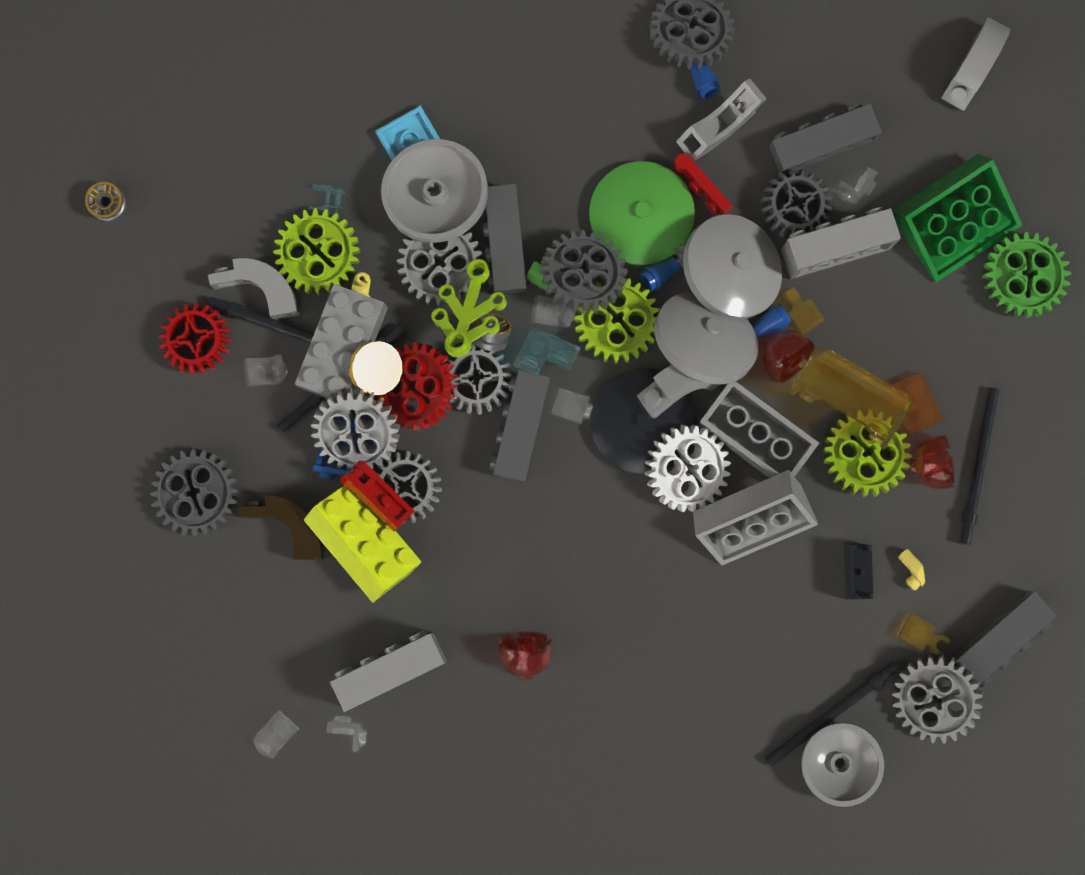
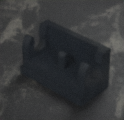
[844,545,874,600]

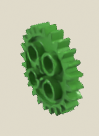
[982,232,1071,319]

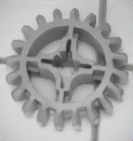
[446,343,512,415]
[376,451,442,524]

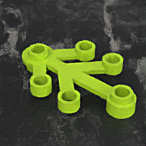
[431,259,507,357]

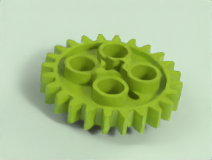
[273,208,361,295]
[574,279,660,364]
[823,410,912,497]

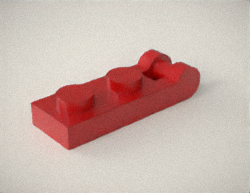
[673,153,733,215]
[340,460,415,532]

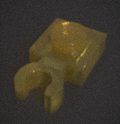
[898,613,950,656]

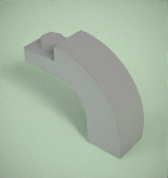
[941,17,1011,111]
[676,79,767,161]
[208,258,300,320]
[637,365,721,418]

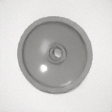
[801,723,884,807]

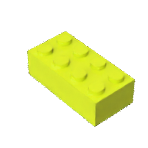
[304,486,421,603]

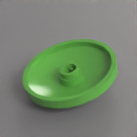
[589,161,695,267]

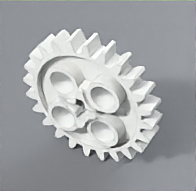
[645,425,731,512]

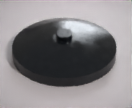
[590,368,697,475]

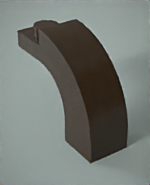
[238,495,323,560]

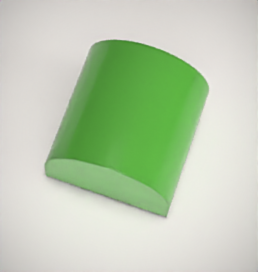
[526,261,549,291]

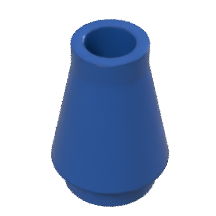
[690,62,721,99]
[640,257,680,292]
[752,304,792,340]

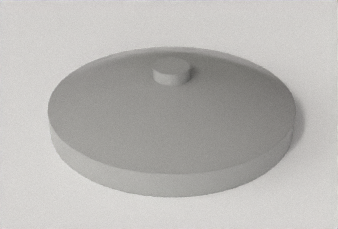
[381,139,488,243]
[683,214,782,320]
[654,292,758,384]

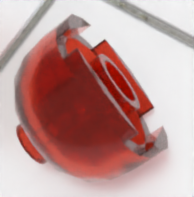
[762,330,815,383]
[910,435,955,489]
[498,632,553,680]

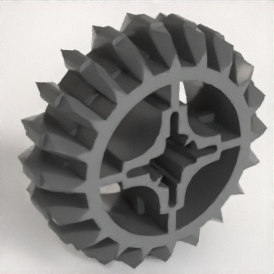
[761,169,833,238]

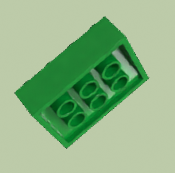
[892,154,1023,282]

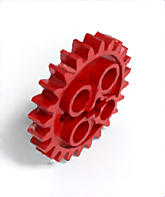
[377,343,458,430]

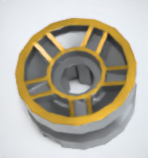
[85,182,127,222]
[473,313,512,351]

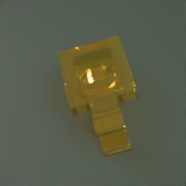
[782,287,825,336]

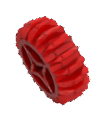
[158,303,232,375]

